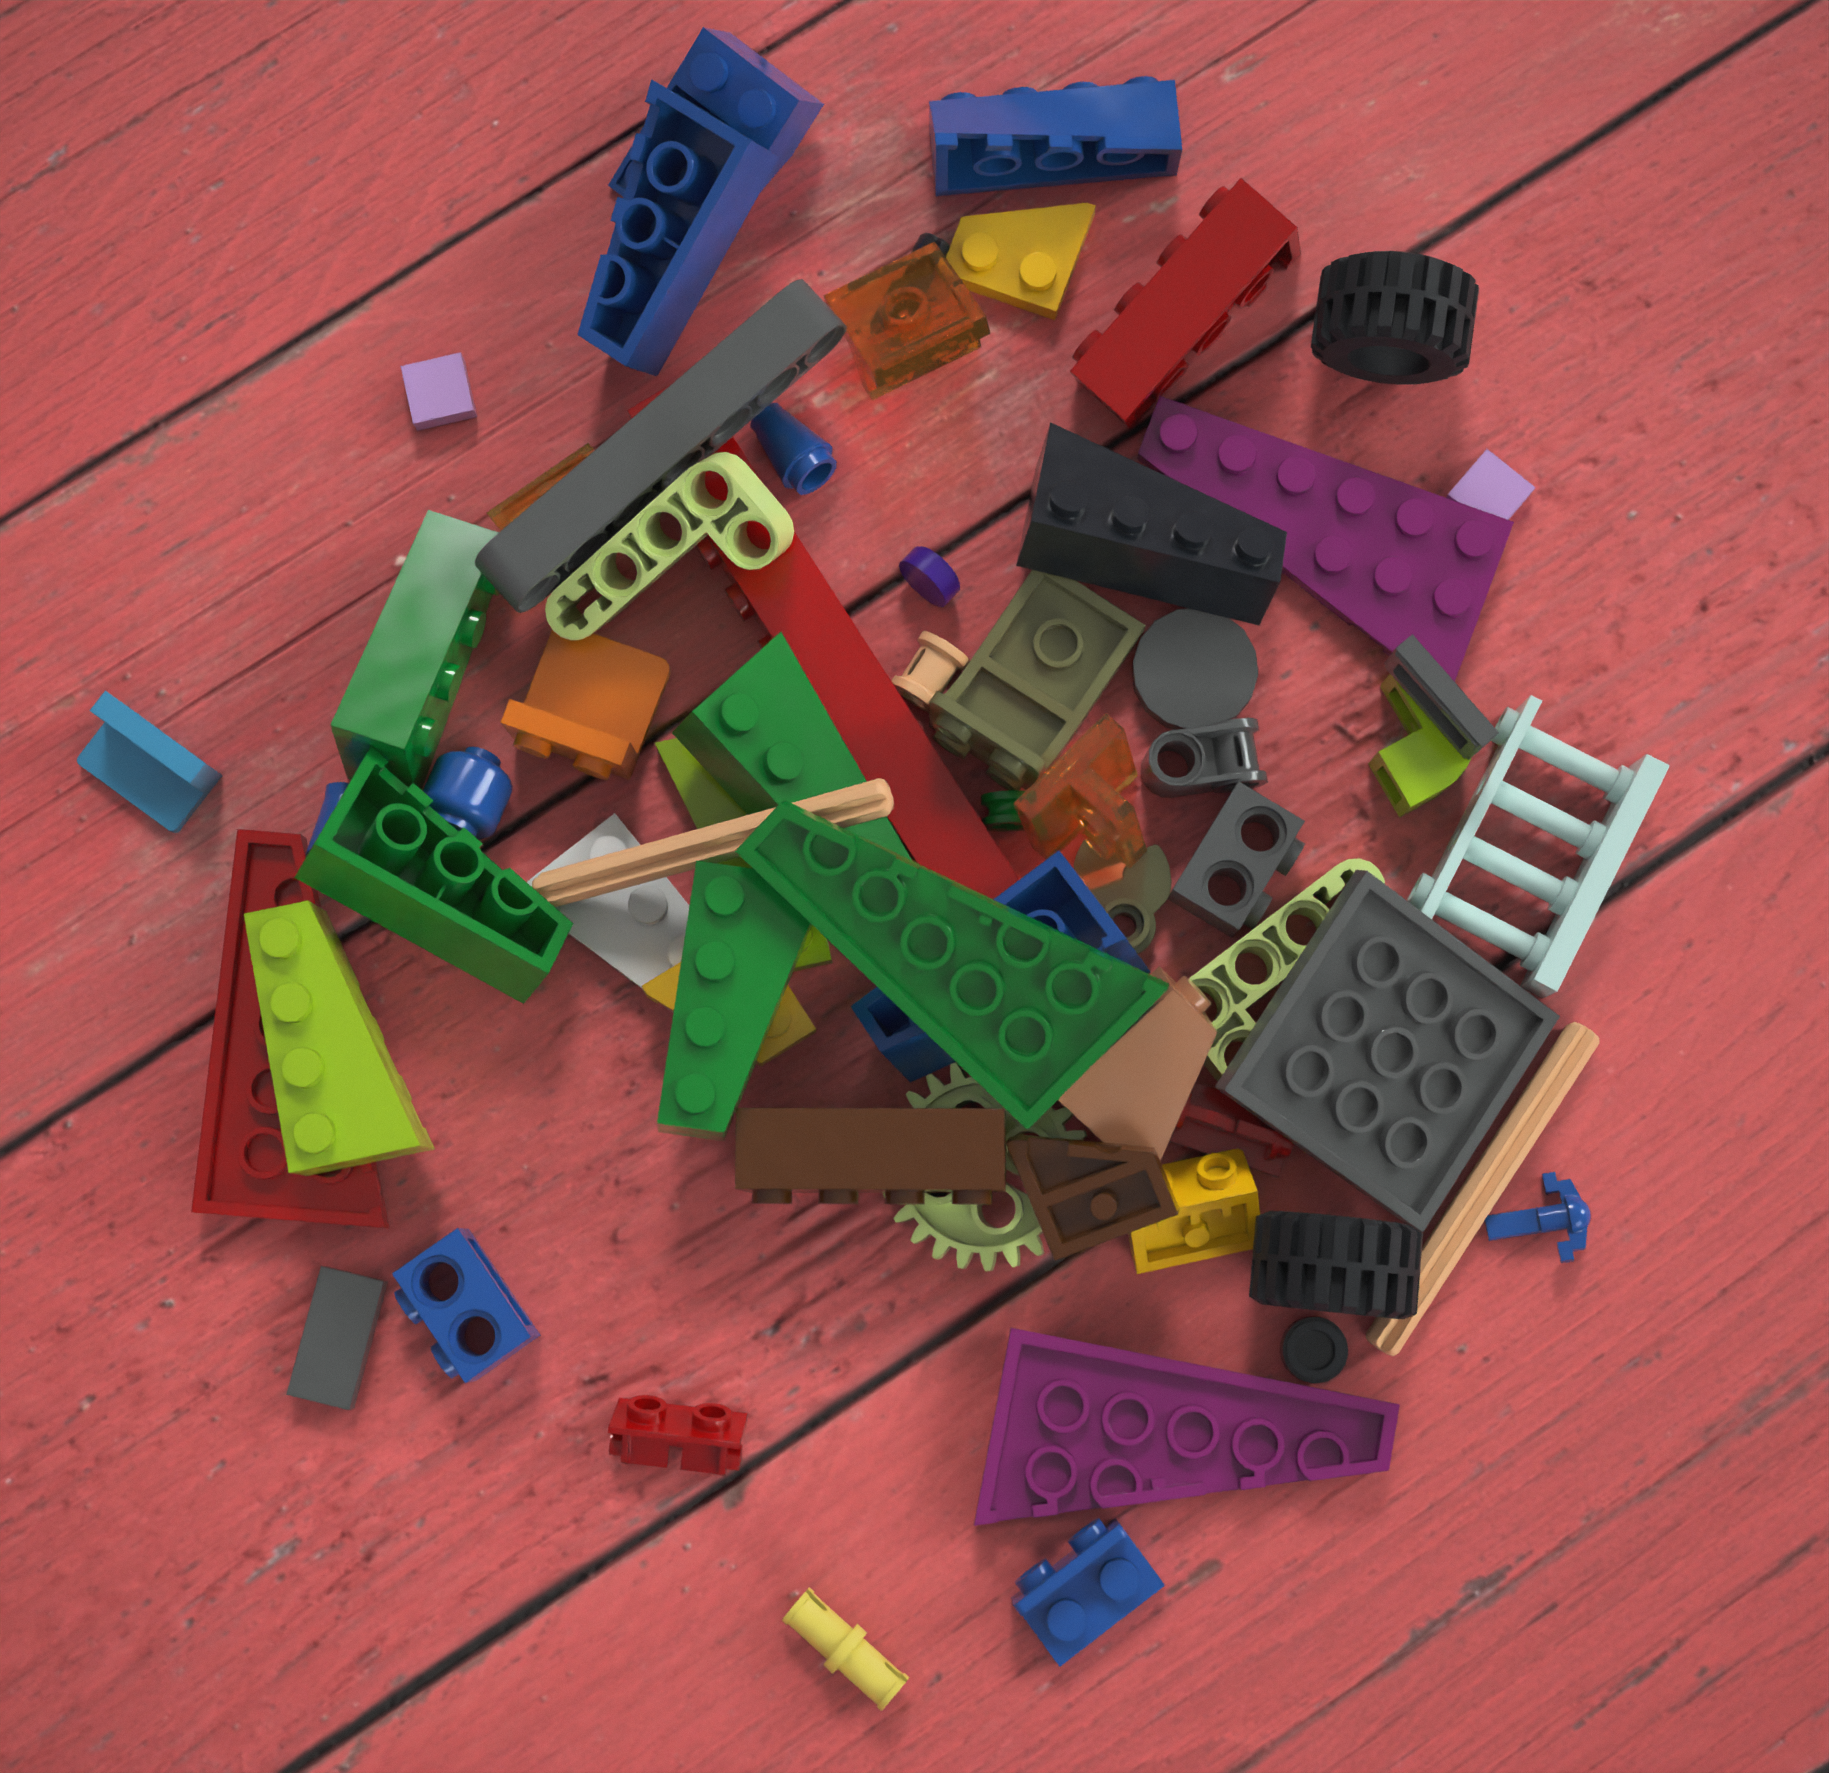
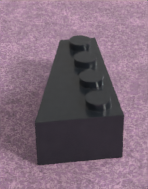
[1016,422,1287,625]

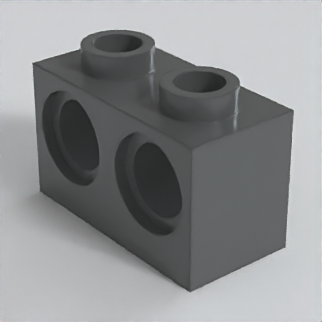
[1168,781,1305,938]

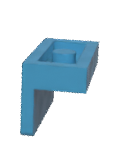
[77,691,223,833]

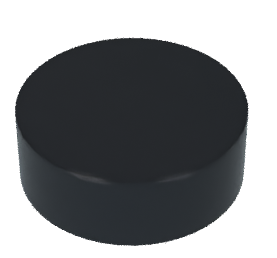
[1280,1317,1348,1383]

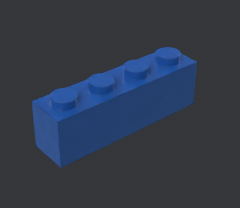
[929,76,1183,196]

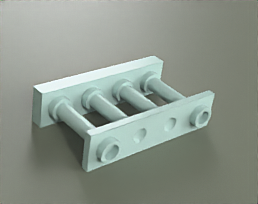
[1407,695,1670,998]

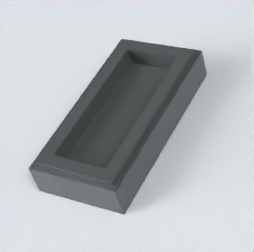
[1384,634,1499,760]
[286,1266,388,1410]

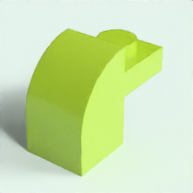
[1368,674,1471,818]

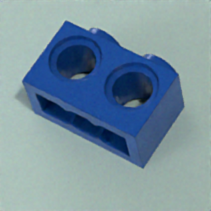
[392,1228,541,1383]

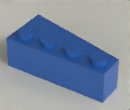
[577,79,780,376]

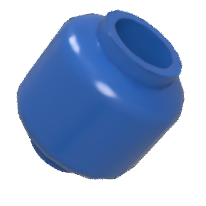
[423,747,513,840]

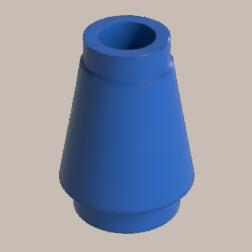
[750,403,837,495]

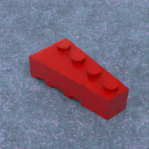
[1070,178,1301,429]

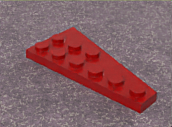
[191,829,390,1229]

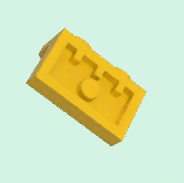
[1128,1149,1260,1274]

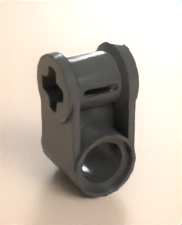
[1141,718,1268,798]

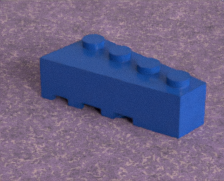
[850,850,1151,1083]

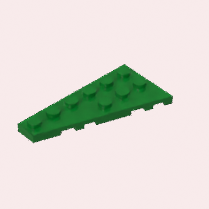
[735,800,1169,1130]

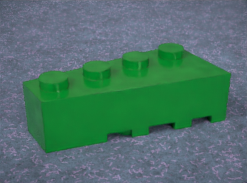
[672,632,912,860]
[657,861,812,1141]

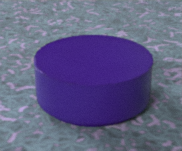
[899,546,960,607]

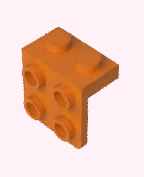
[500,630,671,780]

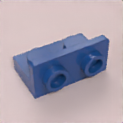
[1011,1518,1165,1667]

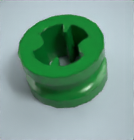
[981,790,1038,831]

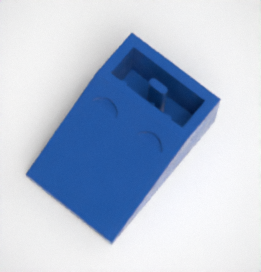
[608,27,824,197]

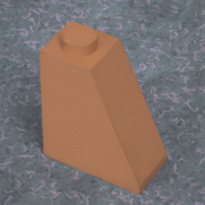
[1058,966,1217,1160]

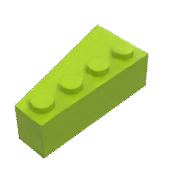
[244,900,435,1176]

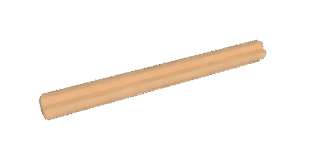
[532,778,894,907]
[1366,1022,1600,1356]

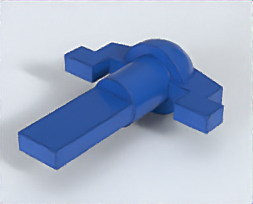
[1485,1172,1591,1263]

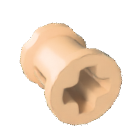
[892,631,970,713]

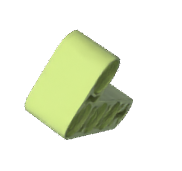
[545,452,794,640]
[1189,858,1385,1081]

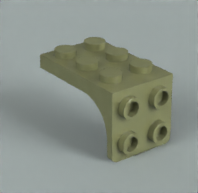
[929,570,1146,793]

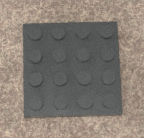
[1215,870,1560,1232]

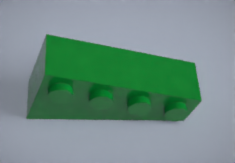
[330,510,500,790]
[294,746,573,1004]

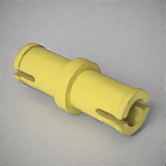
[781,1587,909,1711]

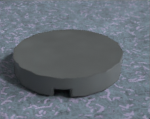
[1132,608,1258,730]

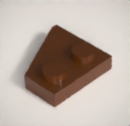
[1006,1134,1180,1261]

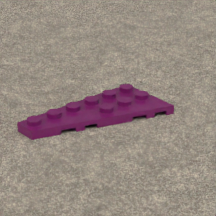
[1137,396,1514,682]
[974,1327,1400,1526]

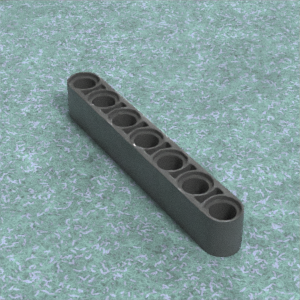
[475,279,847,613]

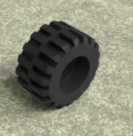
[1310,251,1479,385]
[1249,1211,1423,1319]

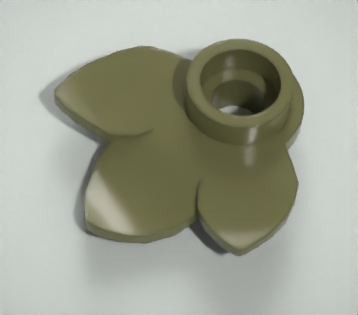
[1073,838,1172,954]

